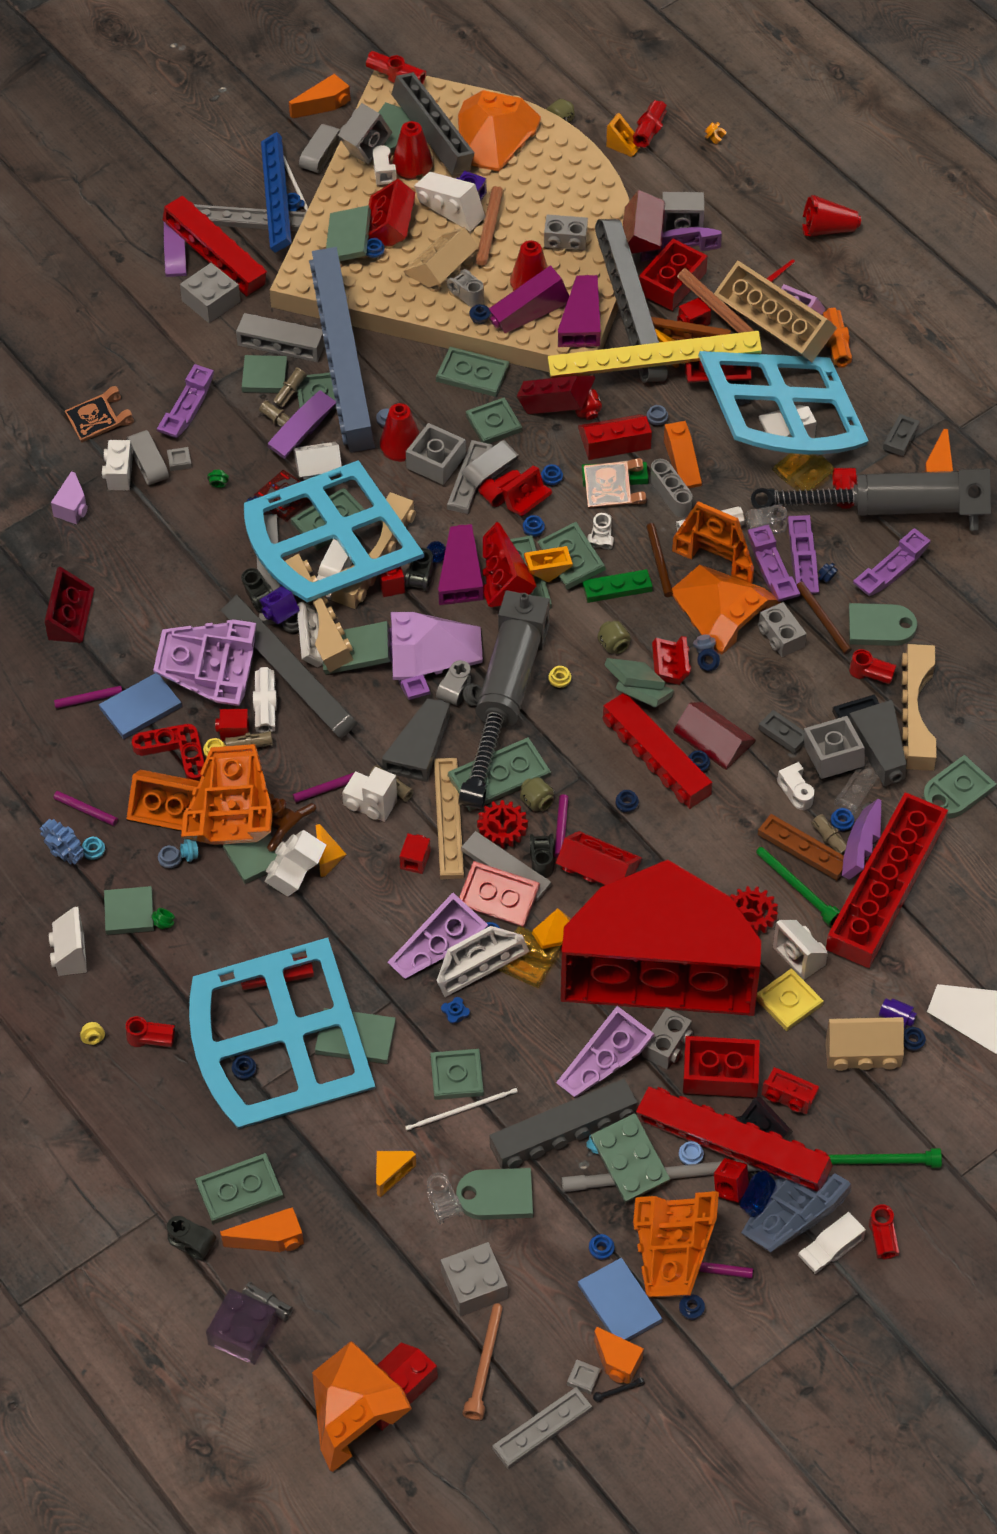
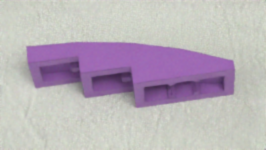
[268,390,336,459]
[787,515,819,594]
[842,799,881,879]

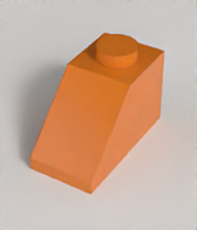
[594,1327,644,1384]

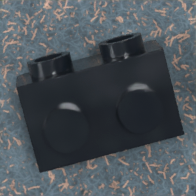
[735,1097,793,1140]

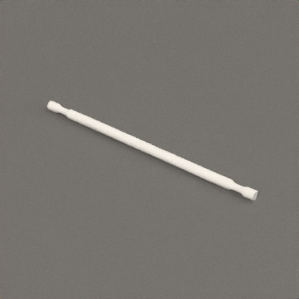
[283,155,308,212]
[405,1088,518,1131]

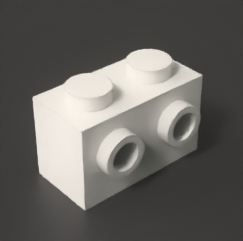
[102,440,133,490]

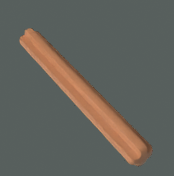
[476,186,503,266]
[677,268,760,336]

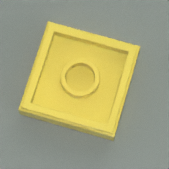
[756,968,824,1031]

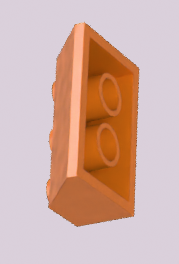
[126,769,199,830]

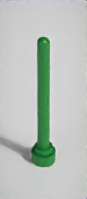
[756,847,840,927]
[829,1148,942,1168]

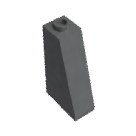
[382,699,450,782]
[849,700,906,786]

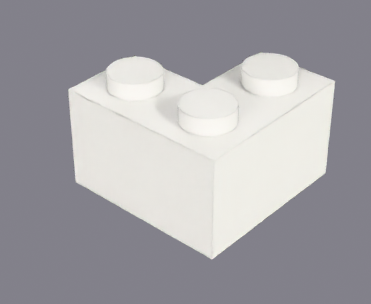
[342,767,397,822]
[265,830,326,897]

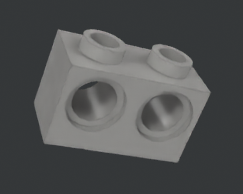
[544,215,588,250]
[758,602,807,657]
[642,1008,693,1069]

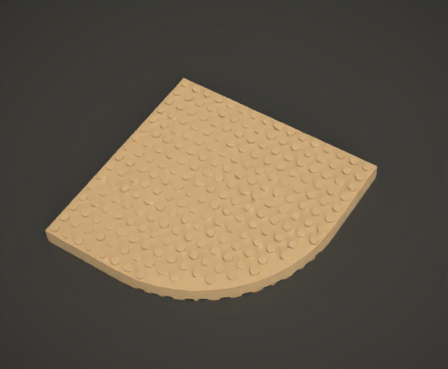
[270,70,633,376]

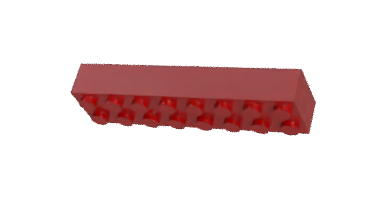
[826,792,948,969]

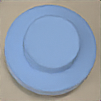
[679,1141,704,1165]

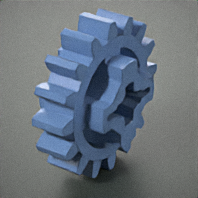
[40,819,85,865]

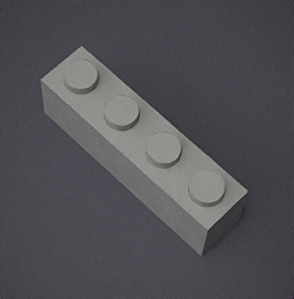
[236,313,325,362]

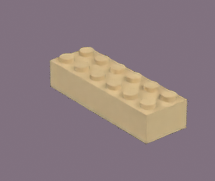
[714,260,837,362]

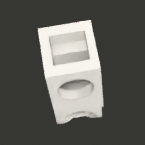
[373,145,396,185]
[777,762,814,810]

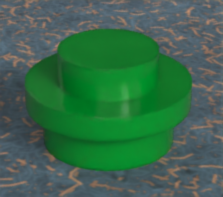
[207,470,229,488]
[151,908,175,929]

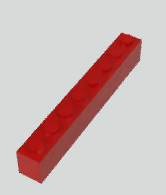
[636,1087,833,1192]

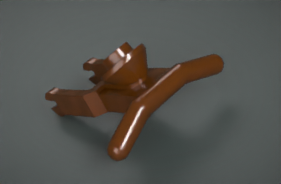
[267,792,317,852]

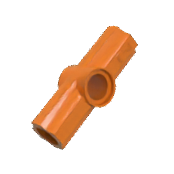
[822,308,852,368]

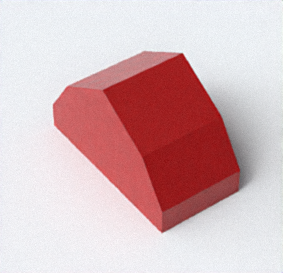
[560,859,761,1016]

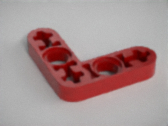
[132,724,204,781]

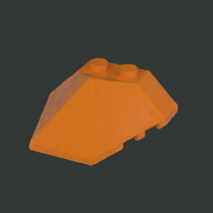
[458,90,541,171]
[672,502,754,583]
[672,565,781,655]
[181,744,273,845]
[633,1191,719,1298]
[312,1341,412,1472]

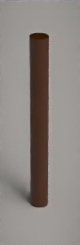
[646,523,673,597]
[796,581,852,654]

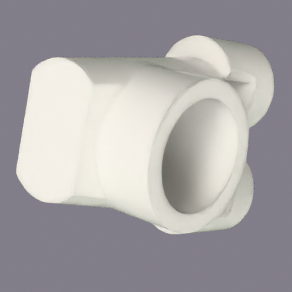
[587,513,614,549]

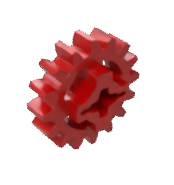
[477,800,528,849]
[730,886,778,935]

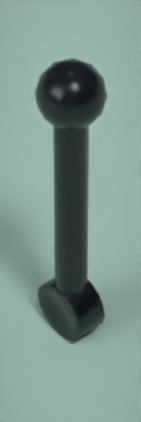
[593,1377,645,1402]

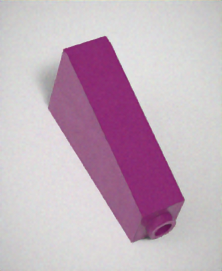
[489,265,569,333]
[558,275,601,347]
[438,524,483,605]

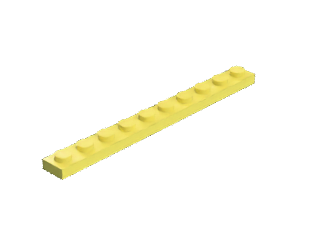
[548,331,762,378]

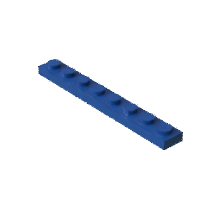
[261,132,291,253]

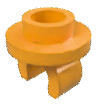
[704,122,726,144]

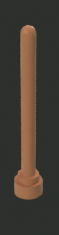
[462,1303,503,1420]

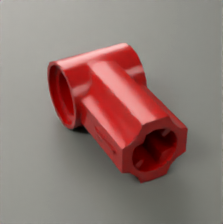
[832,468,856,509]
[478,469,521,507]
[849,649,897,684]
[126,1016,175,1047]
[869,1204,899,1260]

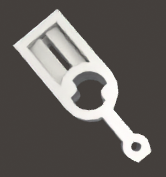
[317,539,352,600]
[798,1212,866,1274]

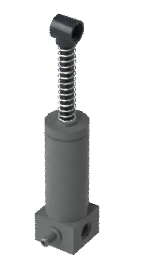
[751,468,991,531]
[459,590,550,809]

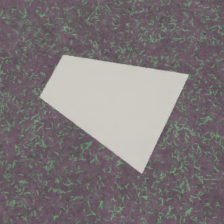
[927,984,997,1054]

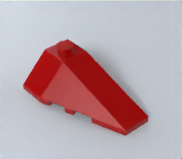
[483,522,537,607]

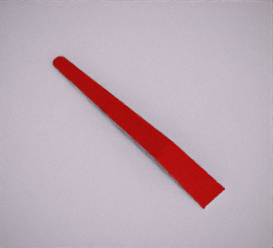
[766,260,795,282]

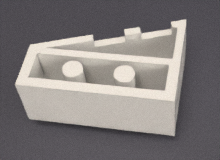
[414,172,485,232]

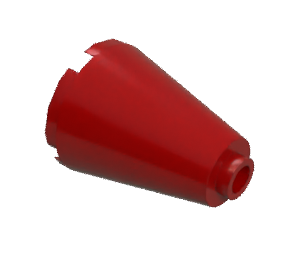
[392,121,433,179]
[802,195,861,237]
[510,240,548,291]
[380,403,420,462]

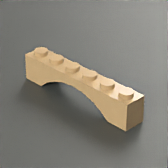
[331,492,416,609]
[285,554,353,672]
[901,644,936,771]

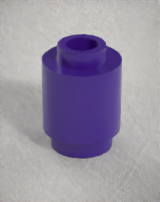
[879,998,917,1030]

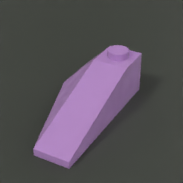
[387,893,488,979]
[556,1006,655,1098]

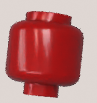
[575,389,602,420]

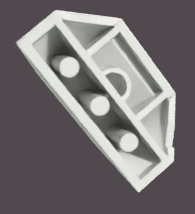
[437,926,530,997]

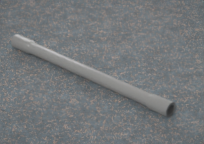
[562,1159,762,1192]

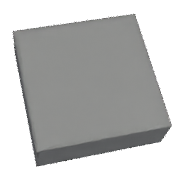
[167,447,192,471]
[567,1360,601,1395]

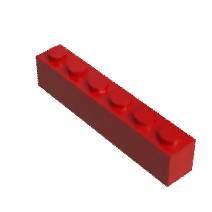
[163,195,267,296]
[602,693,712,809]

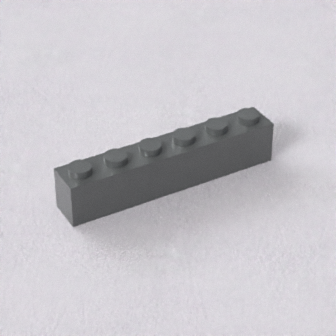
[391,72,474,175]
[489,1079,638,1169]

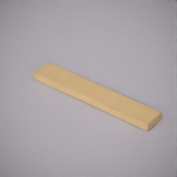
[434,758,464,880]

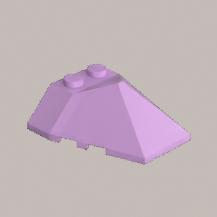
[390,612,483,680]
[153,620,256,706]

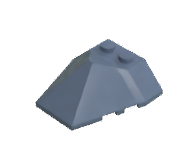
[741,1173,851,1252]

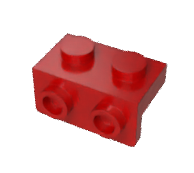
[502,466,552,516]
[652,636,691,685]
[762,1067,819,1114]

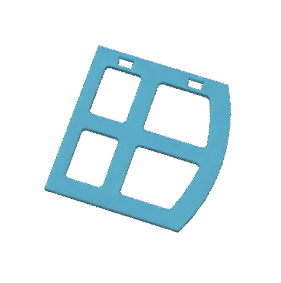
[698,351,869,454]
[244,460,424,602]
[189,938,376,1129]

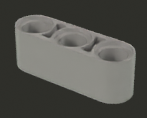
[299,124,341,173]
[126,430,169,486]
[462,440,519,489]
[650,459,693,517]

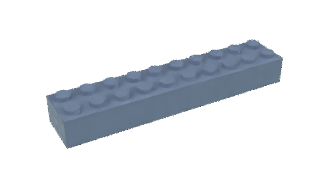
[309,247,375,453]

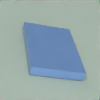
[99,673,182,739]
[578,1257,662,1341]

